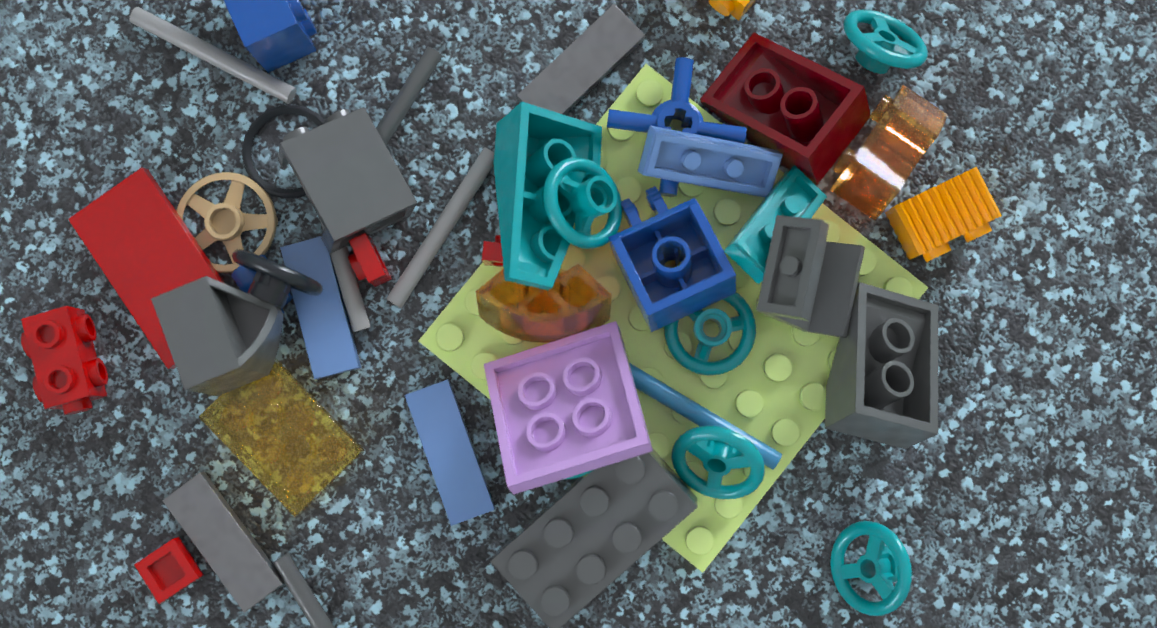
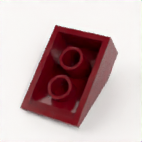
[700,32,871,185]

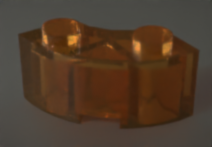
[830,85,948,220]
[476,264,612,343]

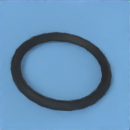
[242,105,325,198]

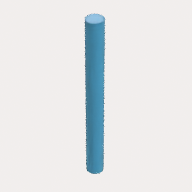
[629,363,782,470]

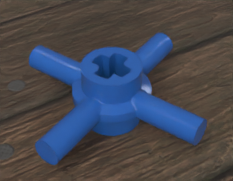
[607,57,747,197]

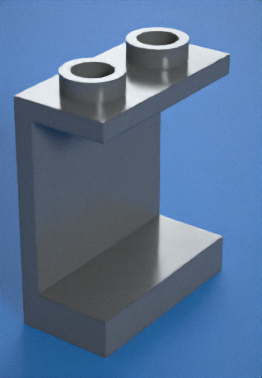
[277,107,417,254]
[756,215,865,338]

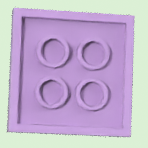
[484,321,653,495]

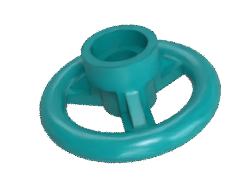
[843,9,928,74]
[543,157,622,249]
[664,292,756,375]
[671,426,765,500]
[830,521,912,616]

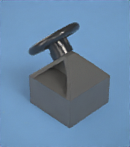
[151,249,323,396]

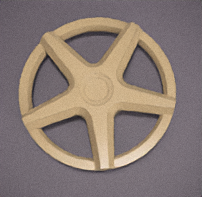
[176,172,278,273]

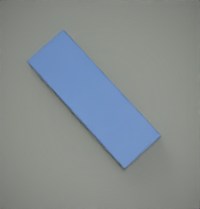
[638,125,783,198]
[280,236,361,380]
[405,379,496,526]

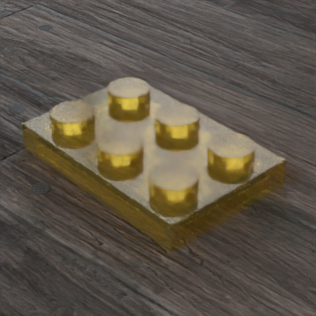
[199,359,365,517]

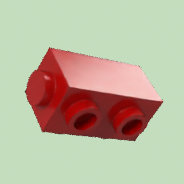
[21,306,108,415]

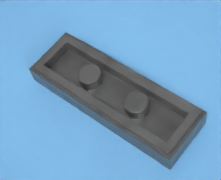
[517,4,645,115]
[162,472,284,613]

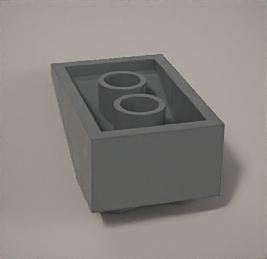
[825,282,938,449]

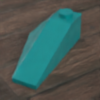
[493,102,602,290]

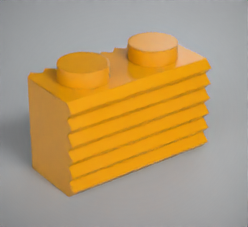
[885,166,1002,262]

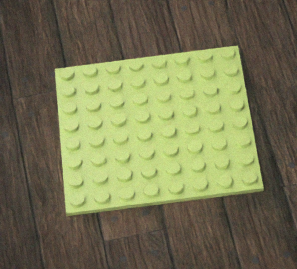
[418,64,929,573]

